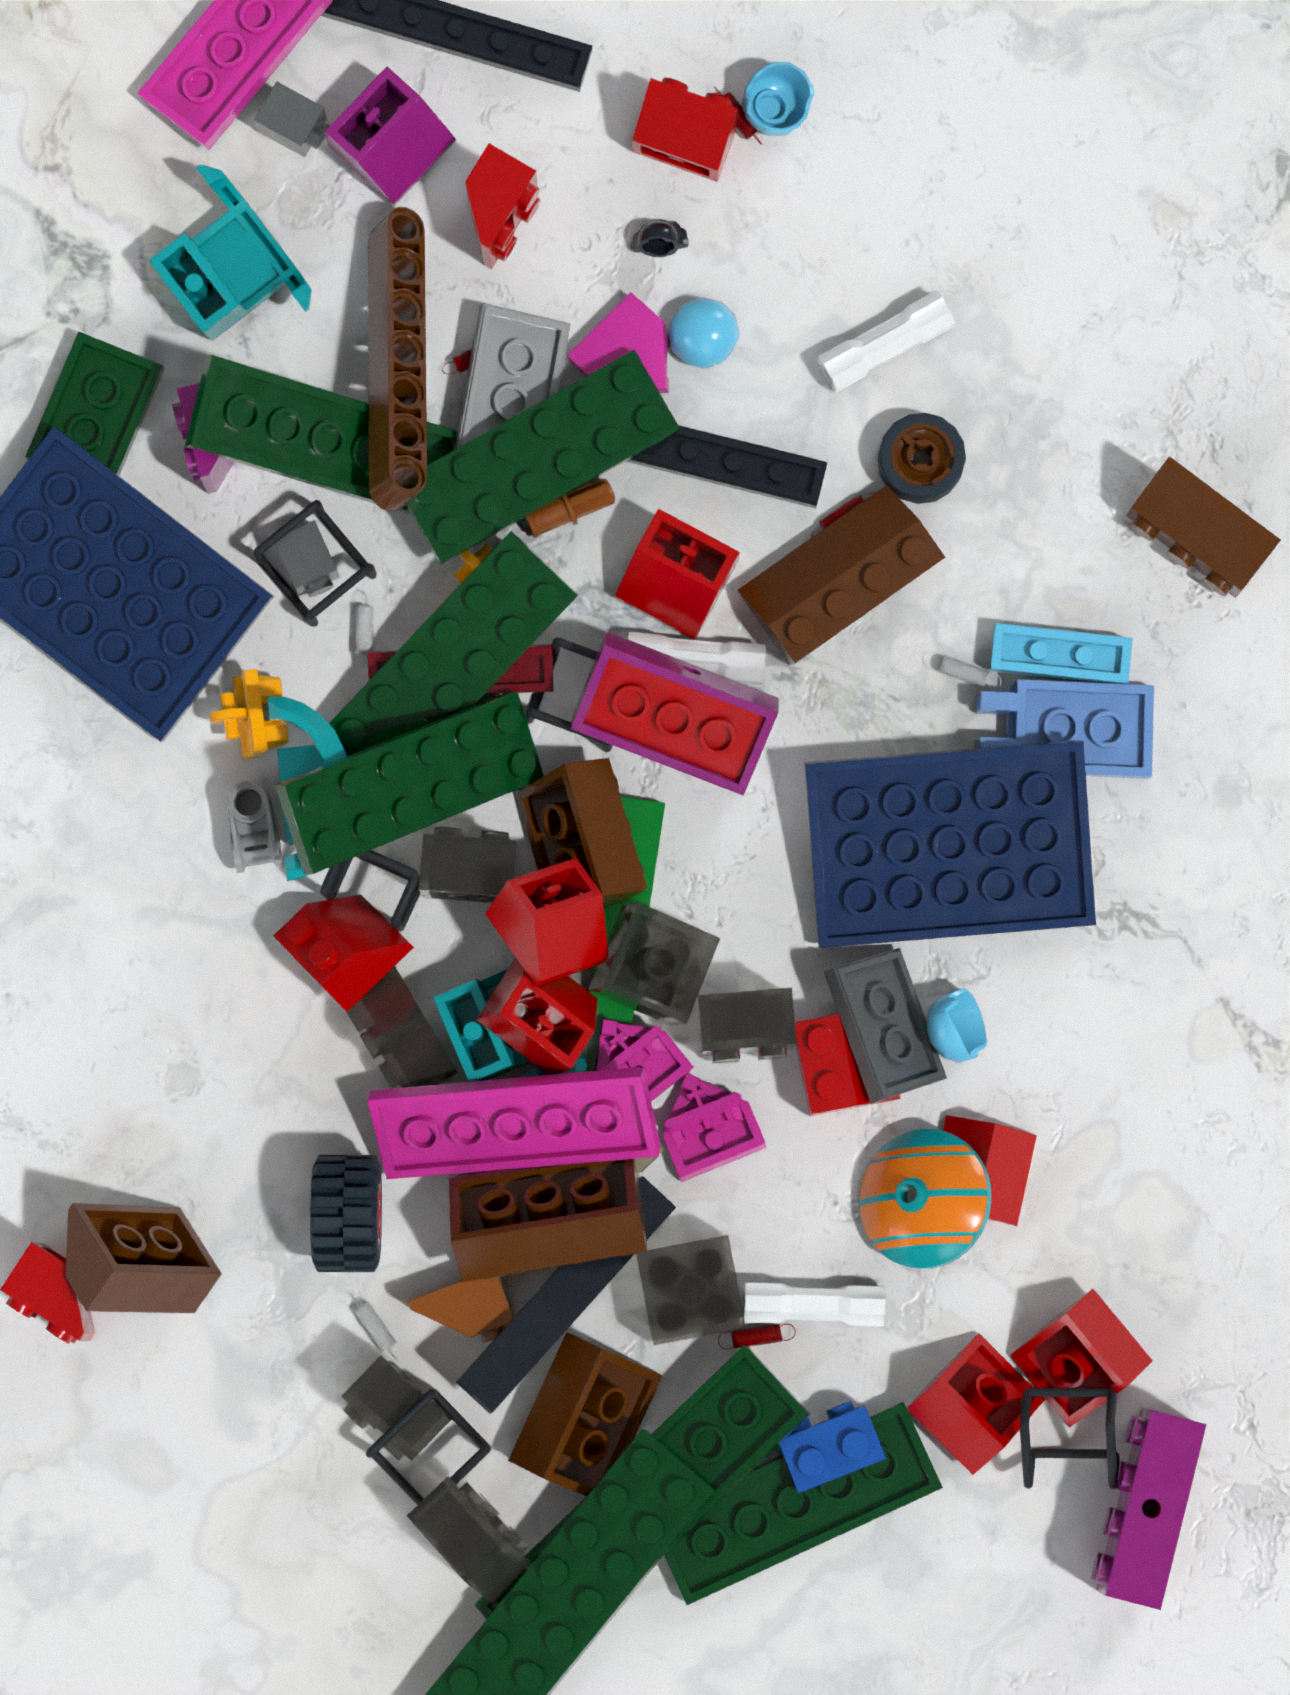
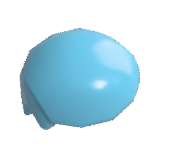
[742,62,814,136]
[668,298,740,369]
[926,988,987,1063]

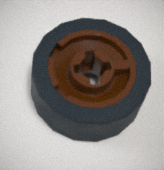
[877,413,966,504]

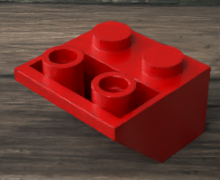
[632,77,738,182]
[465,143,541,269]
[614,508,740,640]
[485,858,609,987]
[476,957,598,1075]
[0,1242,95,1344]

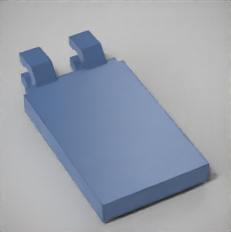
[975,679,1154,779]

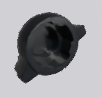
[631,219,689,257]

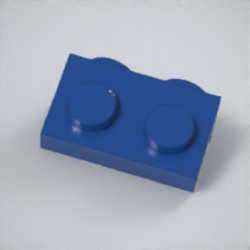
[779,1400,886,1493]

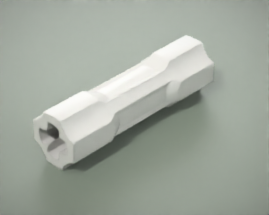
[817,290,955,393]
[628,632,766,685]
[744,1282,886,1326]

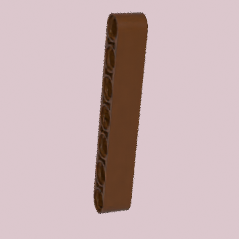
[368,207,427,511]

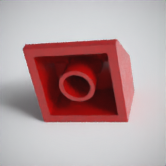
[273,895,414,1012]
[792,1014,901,1117]
[1010,1288,1153,1428]
[907,1333,1045,1475]

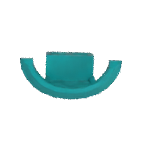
[149,165,312,341]
[268,697,346,881]
[433,969,587,1082]

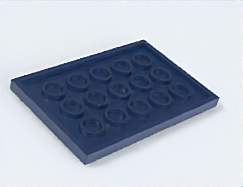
[0,427,274,742]
[804,740,1096,948]

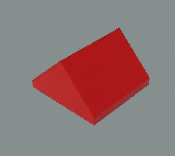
[942,1115,1037,1226]

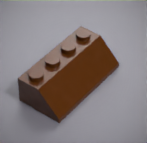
[737,485,946,665]
[449,1159,647,1282]

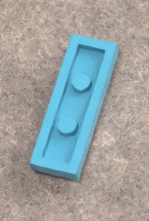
[989,623,1133,684]

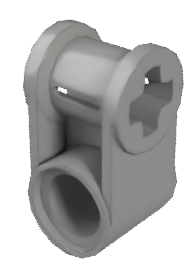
[227,781,283,873]

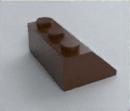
[1126,456,1281,598]
[516,758,647,909]
[66,1203,222,1313]
[508,1332,662,1496]

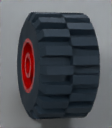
[310,1155,382,1272]

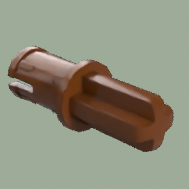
[526,479,615,538]

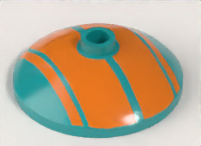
[859,1129,992,1269]

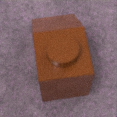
[408,1276,514,1343]

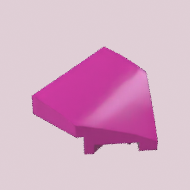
[567,292,670,393]
[595,1020,694,1102]
[663,1073,767,1183]

